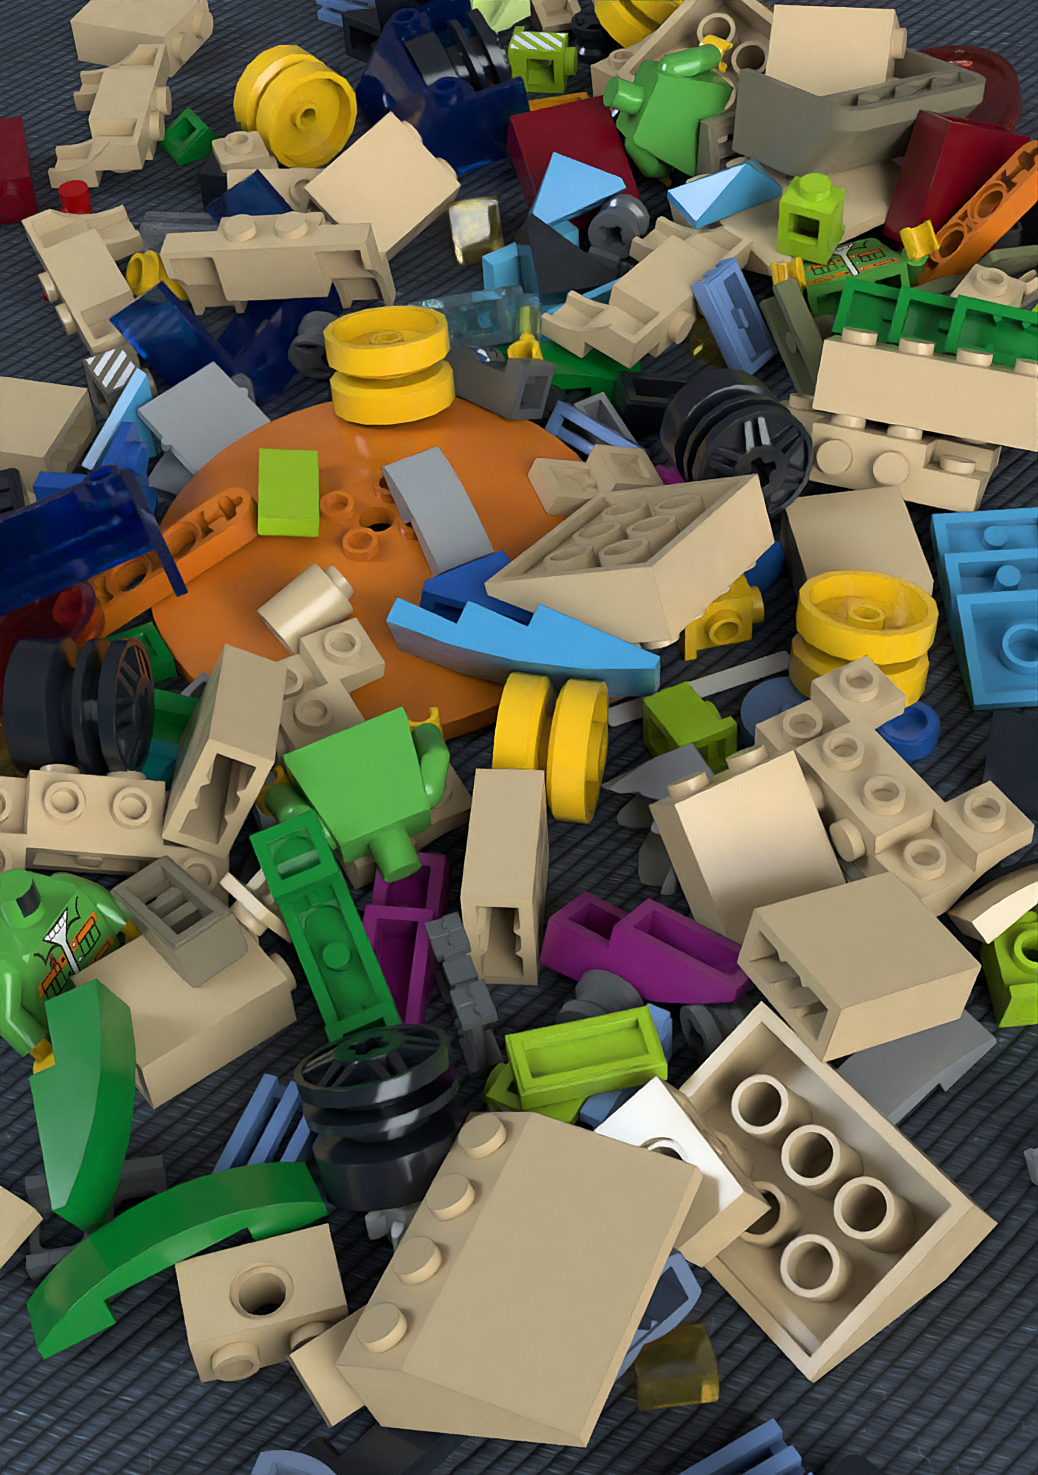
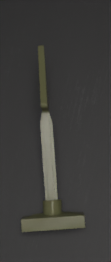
[759,245,1038,396]

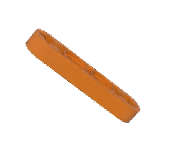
[911,140,1038,288]
[56,487,258,645]

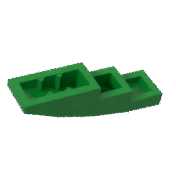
[832,277,1038,367]

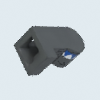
[444,346,556,420]

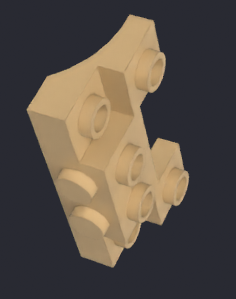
[48,44,172,188]
[21,205,201,363]
[160,211,396,315]
[538,216,753,369]
[780,393,1002,512]
[273,617,472,889]
[754,656,1035,917]
[0,764,229,907]

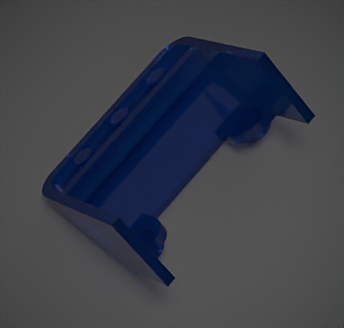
[354,0,530,176]
[108,169,345,406]
[0,464,188,616]

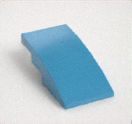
[929,507,1038,710]
[386,597,660,697]

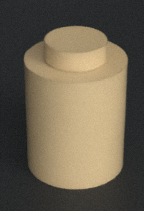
[256,563,355,656]

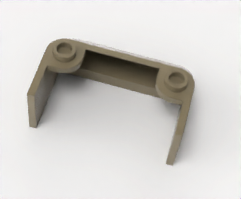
[732,47,986,182]

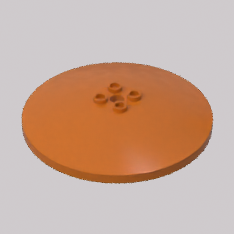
[151,397,583,740]

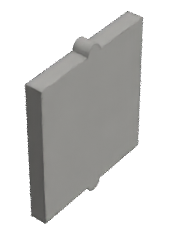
[137,361,272,475]

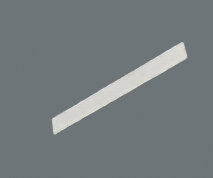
[608,651,790,727]

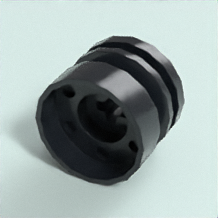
[403,8,517,136]
[660,368,814,519]
[3,637,155,776]
[293,1024,468,1212]

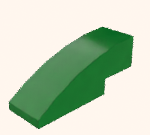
[29,979,136,1235]

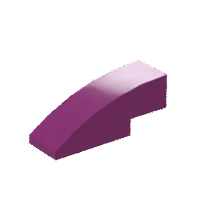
[363,852,452,1024]
[539,891,753,1004]

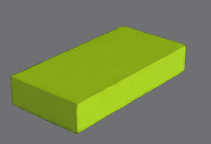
[258,448,319,537]
[505,1005,667,1111]

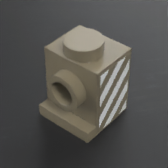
[83,342,158,421]

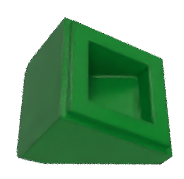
[158,107,220,166]

